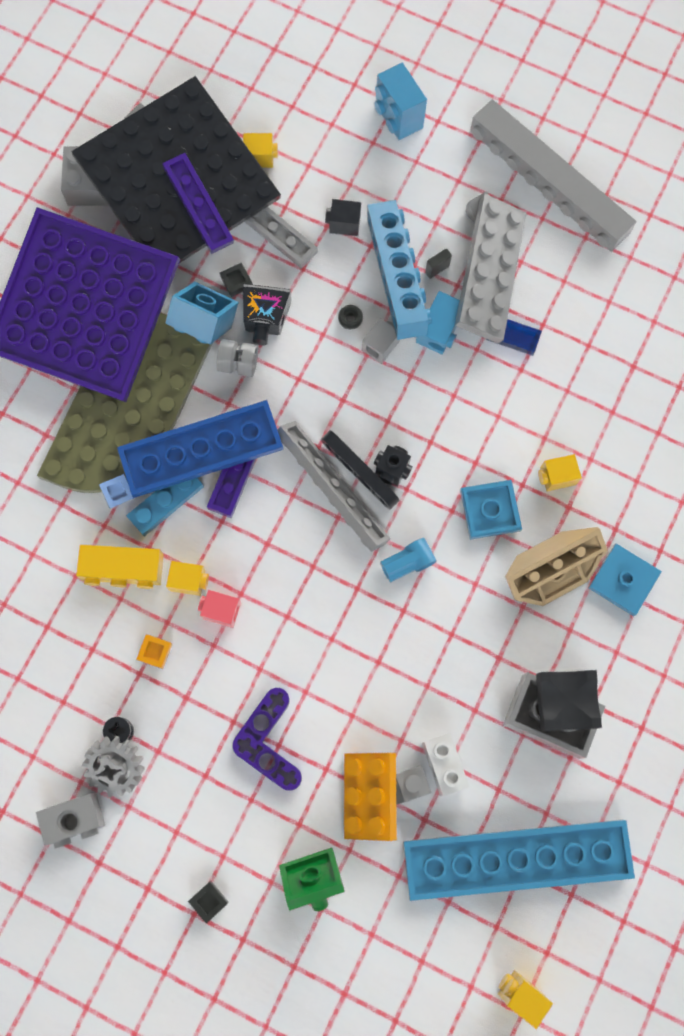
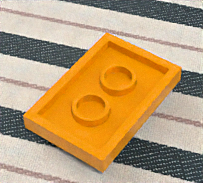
[344,753,397,841]

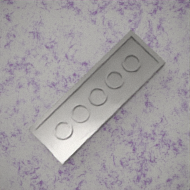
[455,194,526,343]

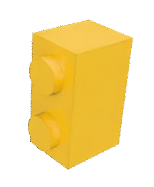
[498,970,554,1030]

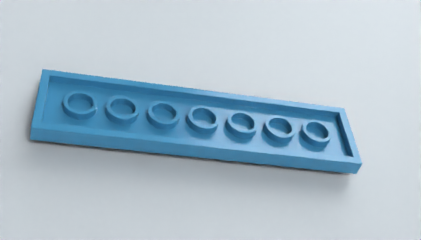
[403,820,635,901]

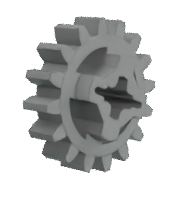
[82,736,145,797]

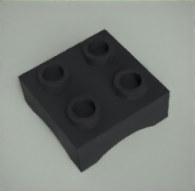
[536,670,602,731]

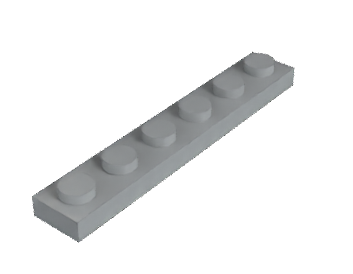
[277,421,391,552]

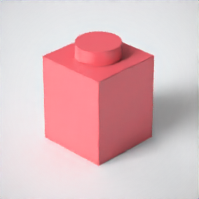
[198,590,241,628]

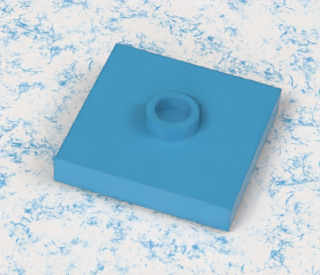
[460,480,522,540]
[588,543,662,617]

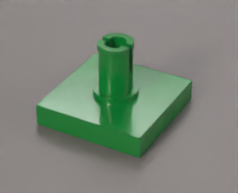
[279,847,345,911]

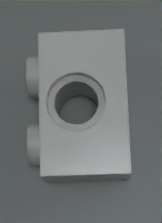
[36,793,105,848]

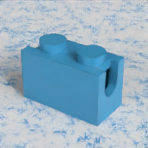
[416,291,460,355]

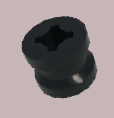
[103,717,134,744]

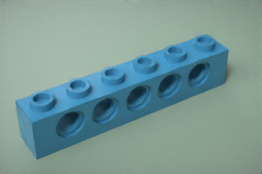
[367,200,432,340]

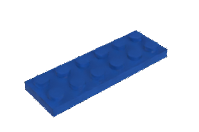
[117,400,284,498]

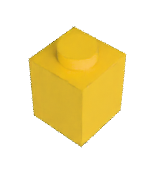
[243,133,278,168]
[538,454,582,492]
[166,561,209,596]

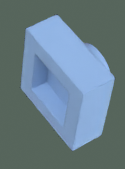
[99,474,133,508]

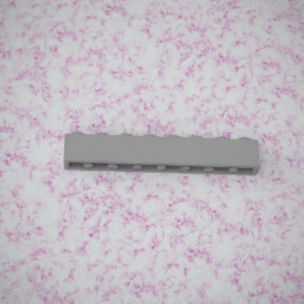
[470,99,637,252]

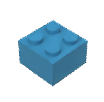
[374,62,427,140]
[165,282,239,345]

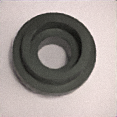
[338,305,363,330]

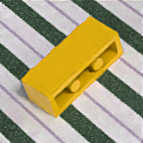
[76,545,164,589]

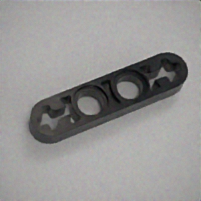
[320,430,400,510]

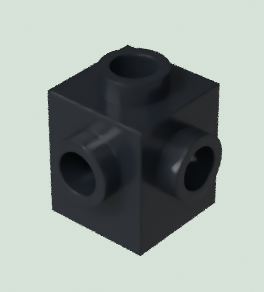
[373,445,413,487]

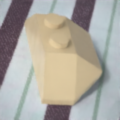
[505,527,608,606]

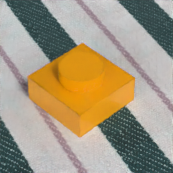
[136,634,173,669]

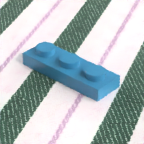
[126,478,204,537]

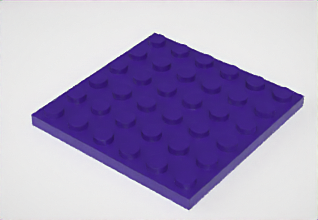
[0,207,180,402]

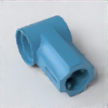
[380,538,437,583]

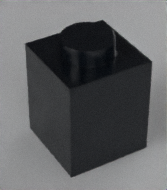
[325,199,362,236]

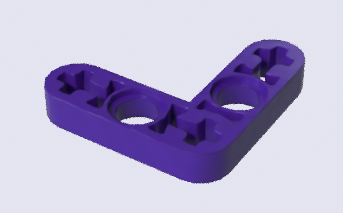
[232,688,302,791]

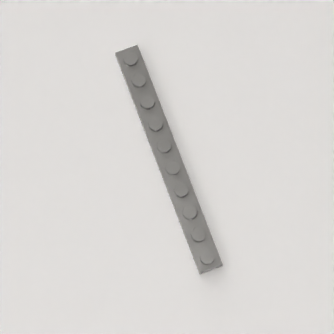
[124,103,318,269]

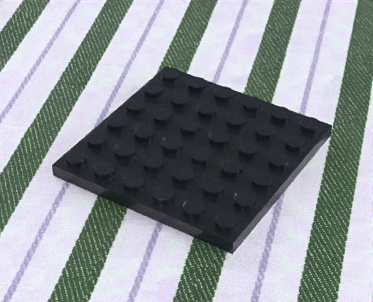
[71,76,281,263]

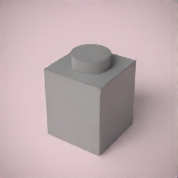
[362,318,399,364]

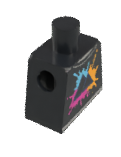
[243,283,291,345]

